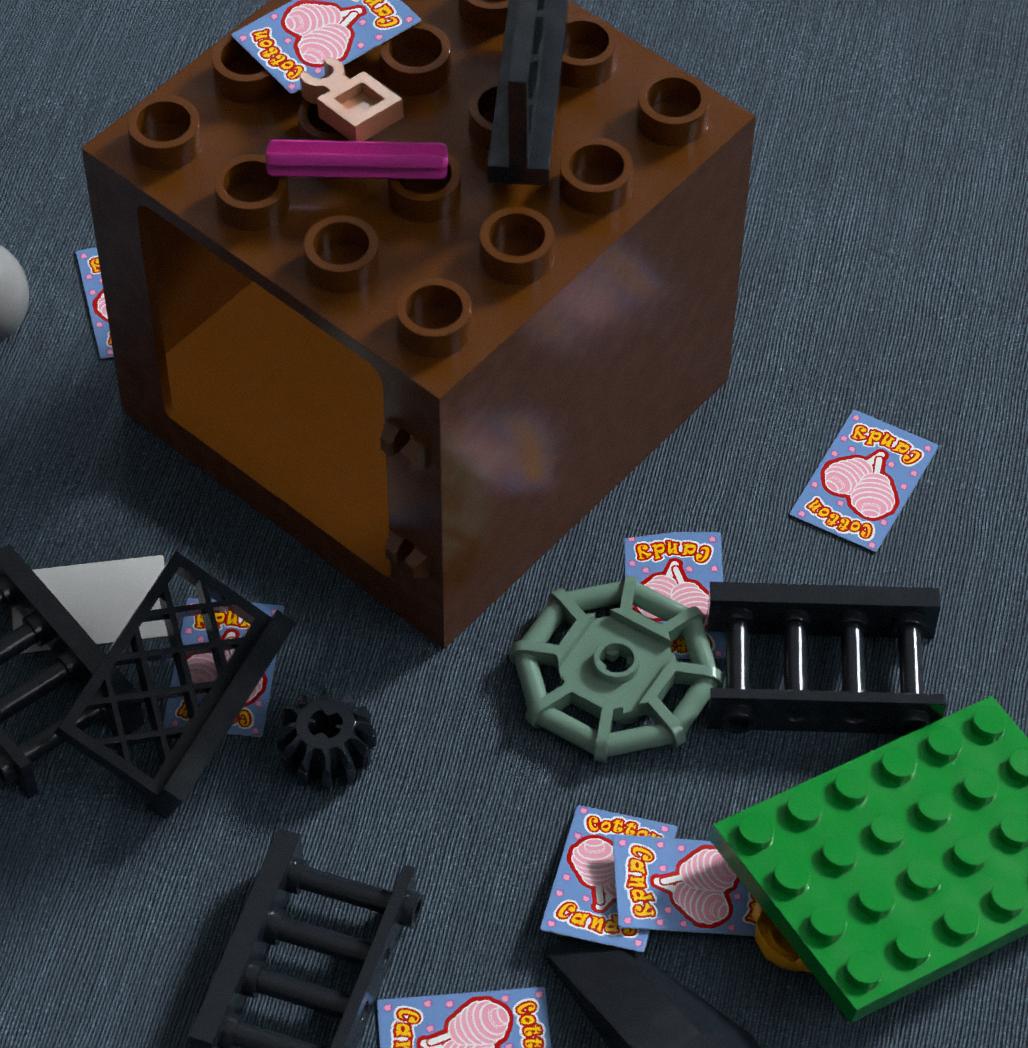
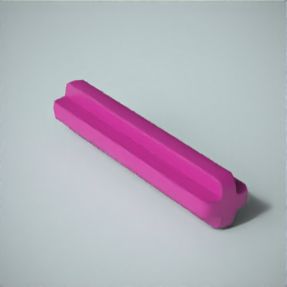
[266,140,448,180]

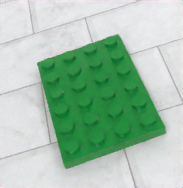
[708,696,1028,1024]

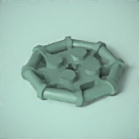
[509,575,725,762]

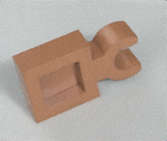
[299,57,404,141]

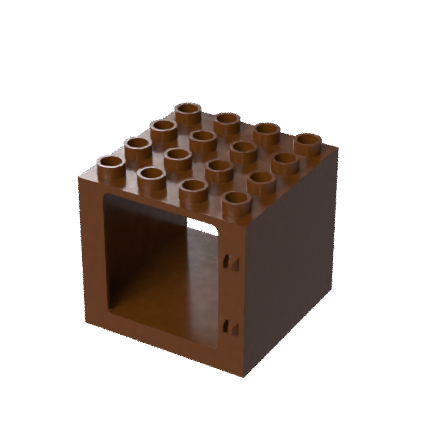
[81,0,756,649]

